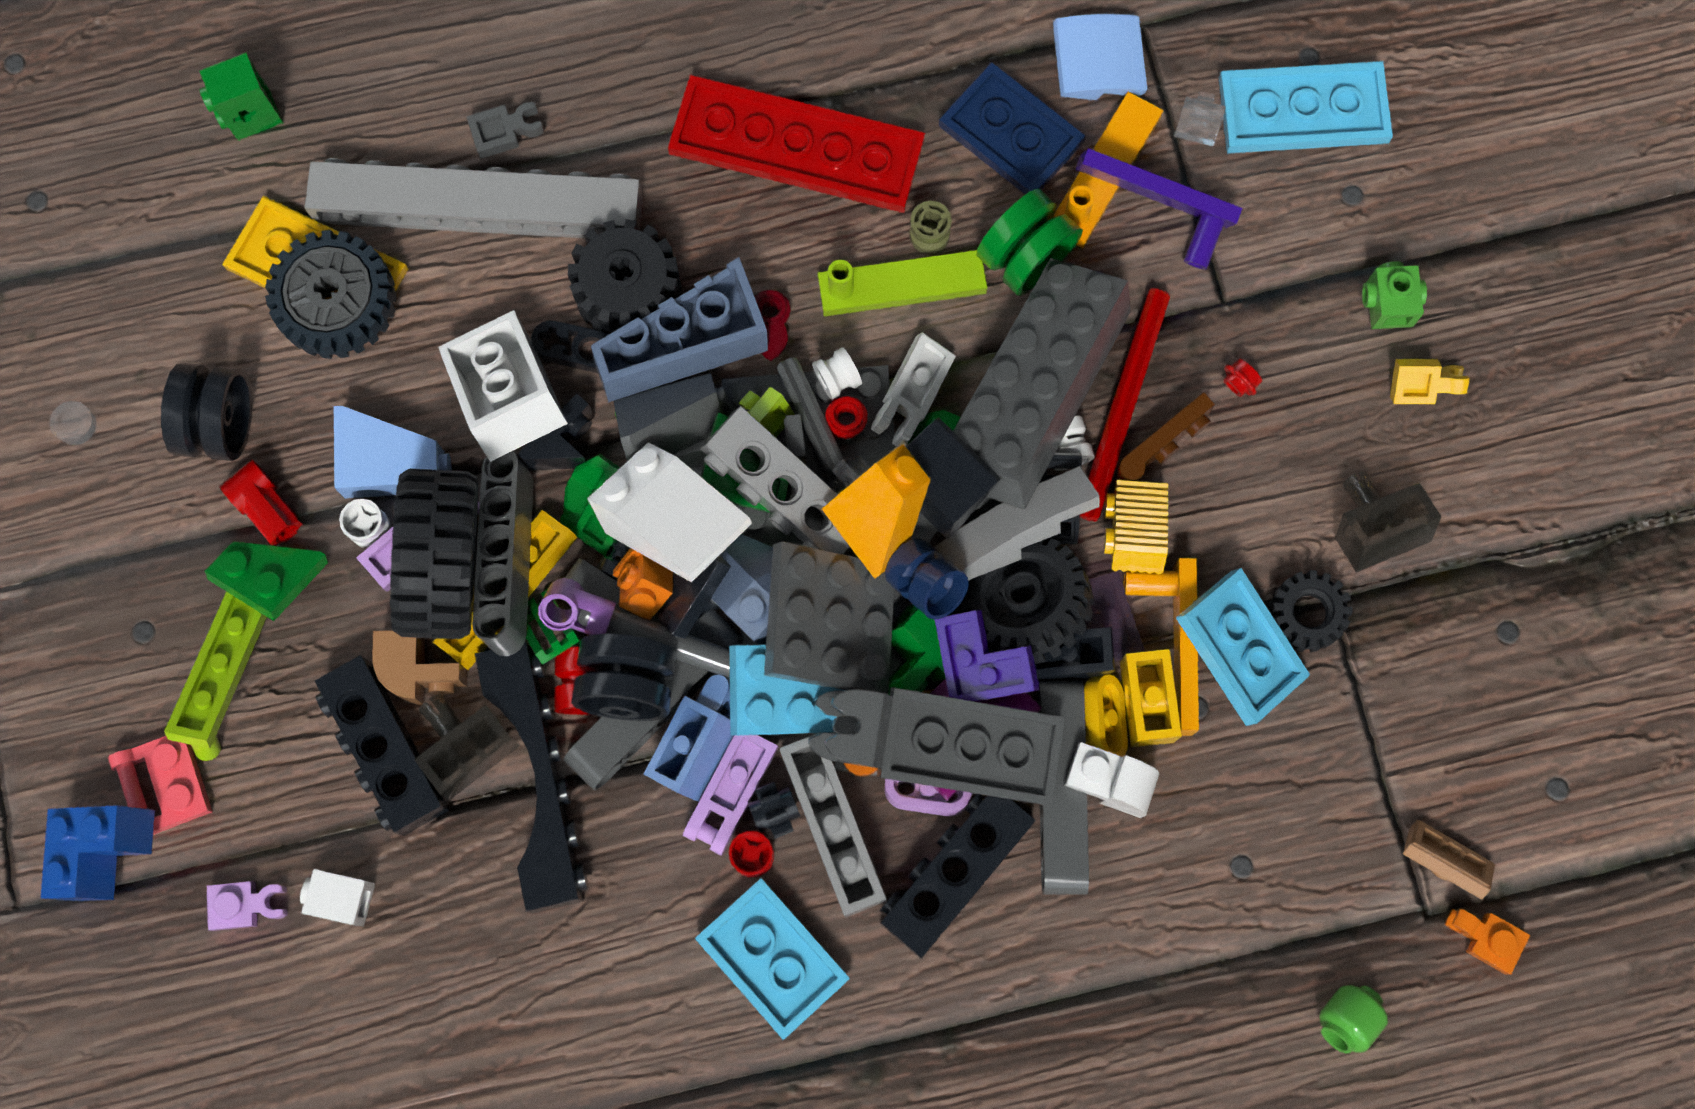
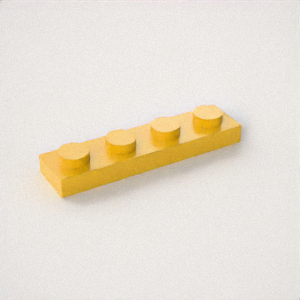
[433,510,578,670]

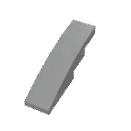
[934,466,1100,580]

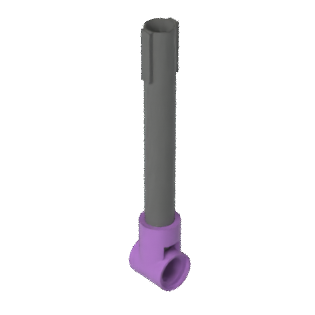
[538,578,730,679]

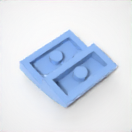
[1053,14,1147,100]

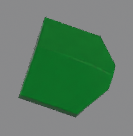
[560,454,620,557]

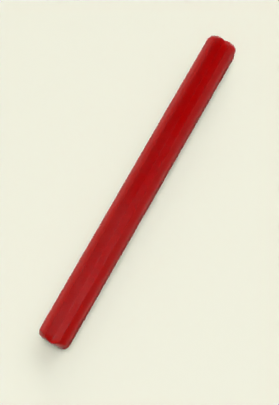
[1080,288,1170,522]

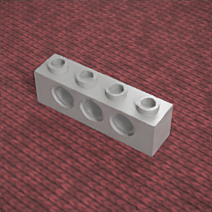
[700,406,850,554]
[779,732,886,918]

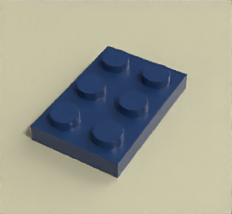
[939,62,1086,195]

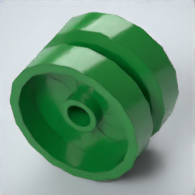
[976,188,1083,296]

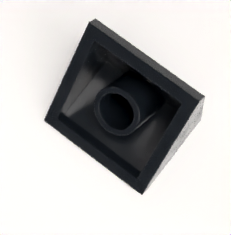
[906,418,1001,540]

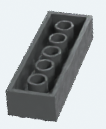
[953,258,1131,510]

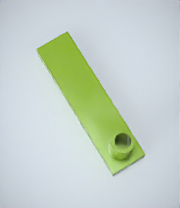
[818,250,987,317]
[164,592,267,761]

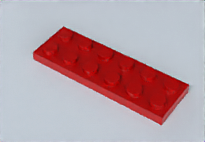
[668,75,925,213]

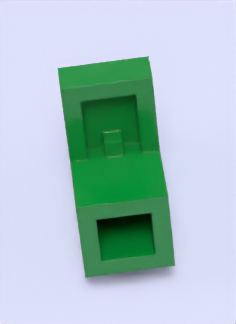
[887,604,946,695]

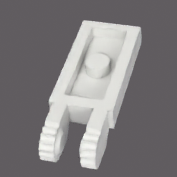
[871,332,956,447]

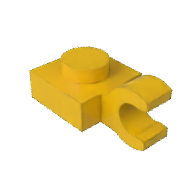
[1390,359,1470,404]

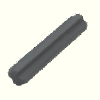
[777,357,845,476]

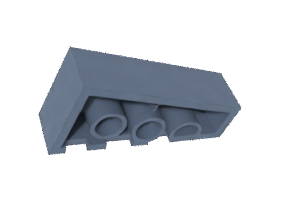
[591,257,768,402]

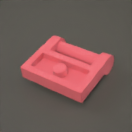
[108,736,213,835]

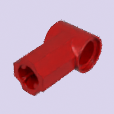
[219,459,303,546]

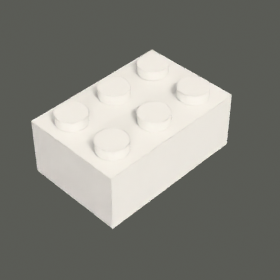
[438,310,568,462]

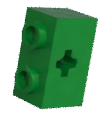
[199,53,283,141]

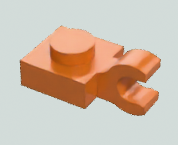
[1444,908,1531,975]

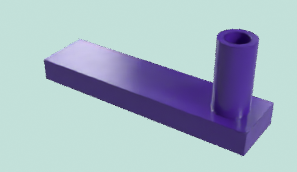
[1075,148,1243,270]

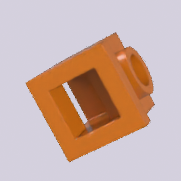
[613,548,673,620]

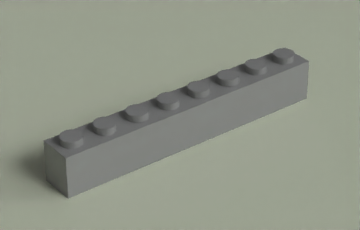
[305,158,643,238]

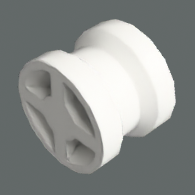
[812,347,862,400]

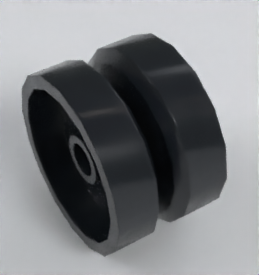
[161,363,252,461]
[571,634,677,721]

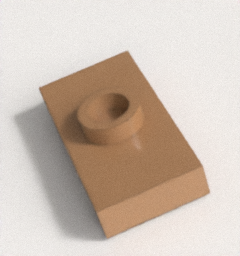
[1403,820,1495,900]

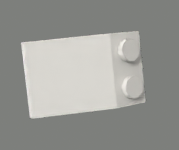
[587,442,752,582]

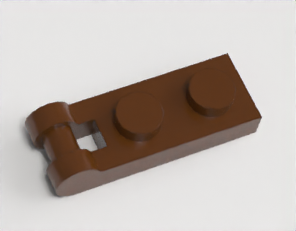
[1115,392,1215,482]

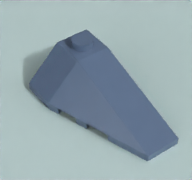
[711,534,773,645]

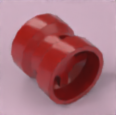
[729,831,774,878]

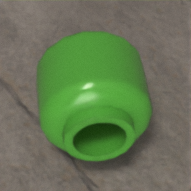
[1319,985,1388,1054]

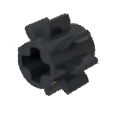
[748,782,801,839]

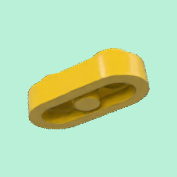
[1084,674,1128,757]

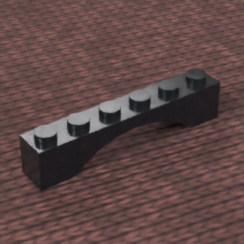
[475,642,589,913]

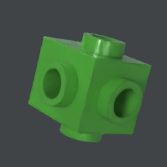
[1362,262,1427,329]

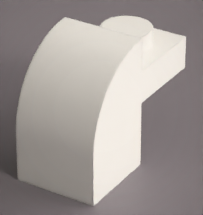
[1064,742,1160,818]

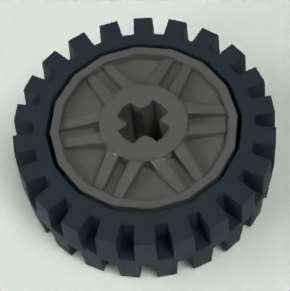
[265,230,397,359]

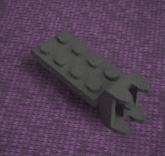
[808,688,1065,806]

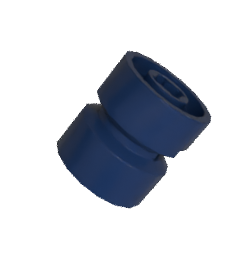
[885,538,969,620]

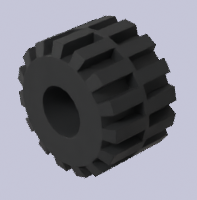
[567,219,682,333]

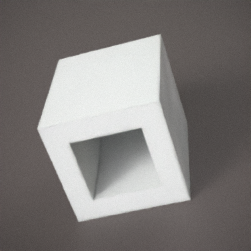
[300,869,375,927]

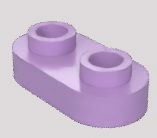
[884,779,972,816]

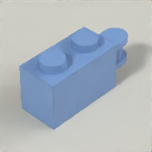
[644,674,734,802]

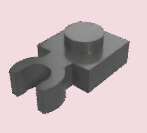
[466,102,544,159]

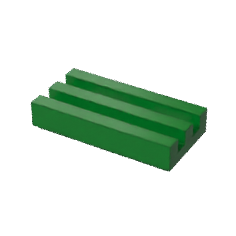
[526,589,579,664]

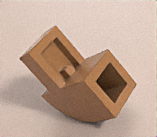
[372,631,467,705]

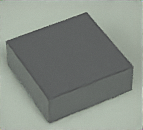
[784,414,807,466]

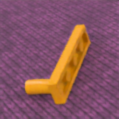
[1053,92,1164,248]
[1123,558,1199,736]

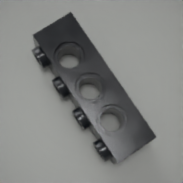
[314,655,449,836]
[880,794,1036,959]

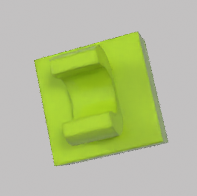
[739,387,795,438]

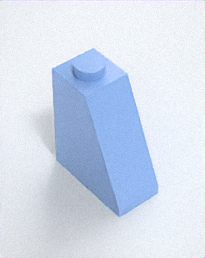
[334,406,452,498]

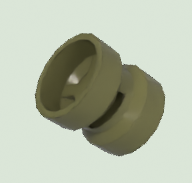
[909,201,952,255]

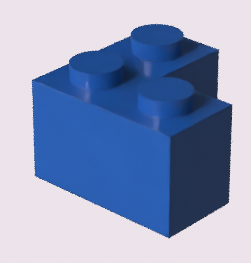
[40,806,155,901]

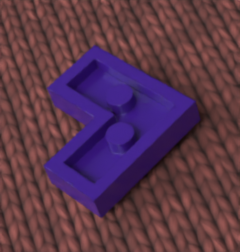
[935,610,1039,702]

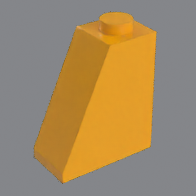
[822,444,930,579]

